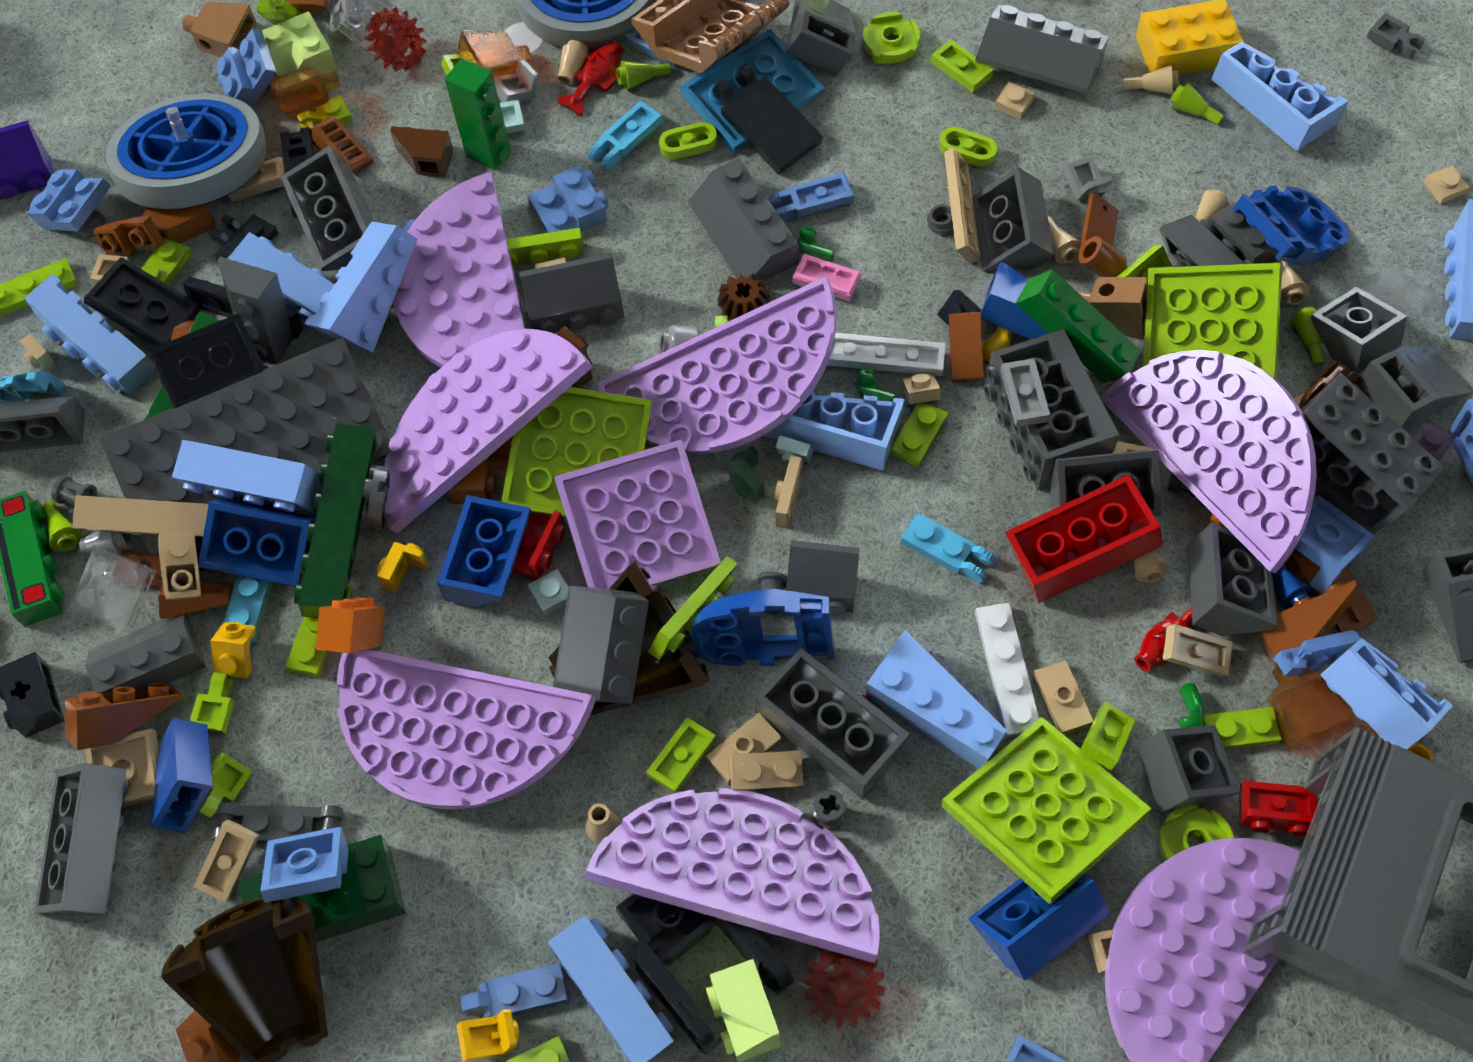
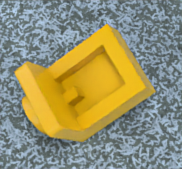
[377,542,430,593]
[210,622,256,678]
[456,1009,519,1062]

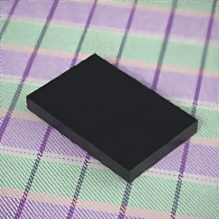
[84,257,201,347]
[146,313,265,409]

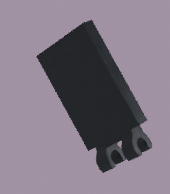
[714,64,823,175]

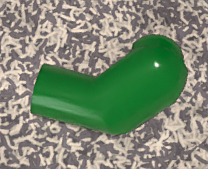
[797,227,834,262]
[856,369,896,402]
[1178,683,1205,728]

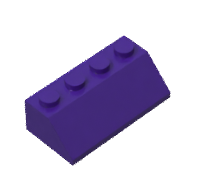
[0,120,54,199]

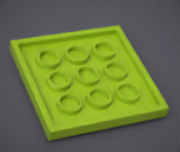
[1143,263,1282,380]
[501,387,652,519]
[942,717,1151,904]

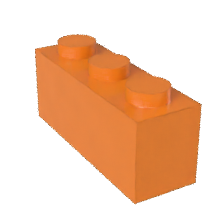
[315,597,385,653]

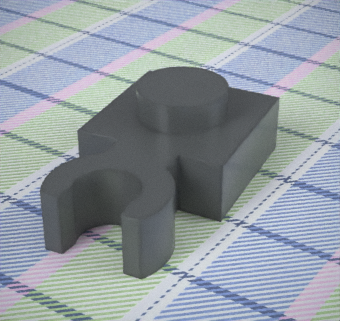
[1366,13,1425,59]

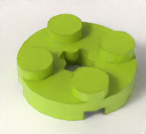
[863,12,920,64]
[1158,805,1234,862]

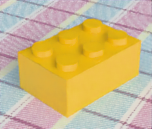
[1136,0,1244,75]

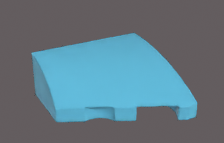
[0,371,65,403]

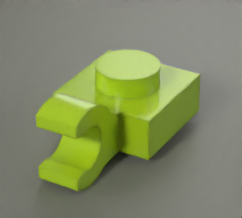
[297,95,353,132]
[190,672,235,735]
[198,752,252,818]

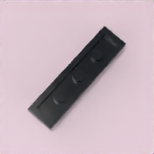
[183,276,303,338]

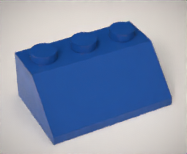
[437,495,531,607]
[198,497,316,586]
[968,874,1110,981]

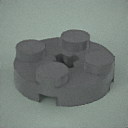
[361,465,390,532]

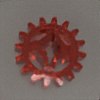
[364,7,427,72]
[804,950,886,1029]

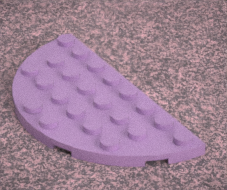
[393,172,526,368]
[597,276,837,454]
[384,329,593,534]
[1100,350,1316,573]
[337,649,596,809]
[584,788,880,963]
[1105,838,1300,1062]

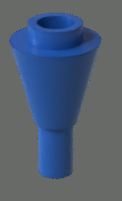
[1272,566,1313,609]

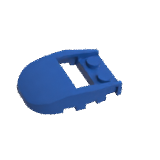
[1232,186,1350,266]
[691,589,835,666]

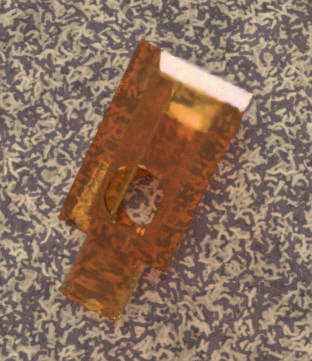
[457,30,531,77]
[269,67,341,118]
[1267,666,1356,752]

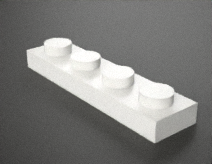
[827,333,946,376]
[975,603,1039,739]

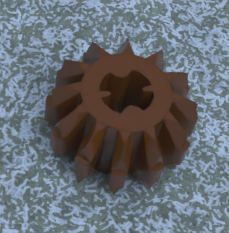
[717,272,770,320]

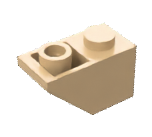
[158,531,201,601]

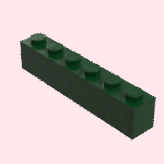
[294,423,377,618]

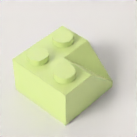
[262,11,338,93]
[706,959,781,1062]

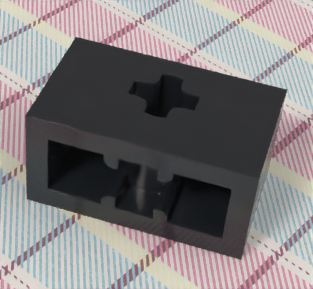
[0,652,65,738]

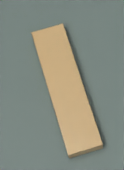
[944,148,980,264]
[72,495,209,538]

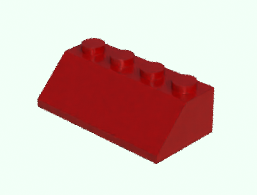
[1005,474,1163,603]

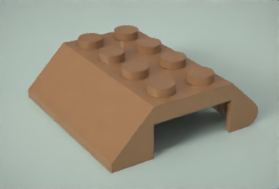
[631,0,789,73]

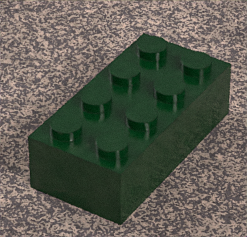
[239,834,406,943]

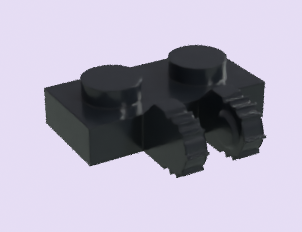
[209,214,278,260]

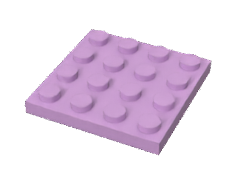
[554,439,721,589]

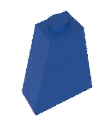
[981,262,1048,339]
[150,718,213,833]

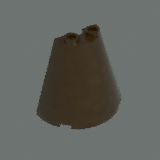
[548,562,709,716]
[161,896,328,1062]

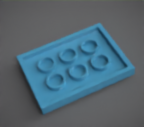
[680,28,825,153]

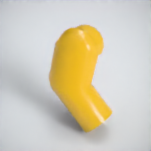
[983,326,1012,362]

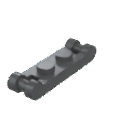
[212,803,343,844]

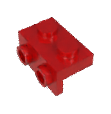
[512,510,566,581]
[1239,780,1317,837]

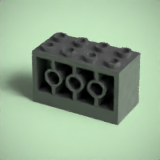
[984,329,1120,490]
[1300,373,1445,535]

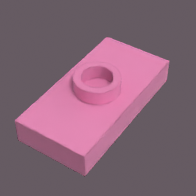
[793,254,861,302]

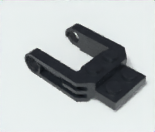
[616,894,794,1055]

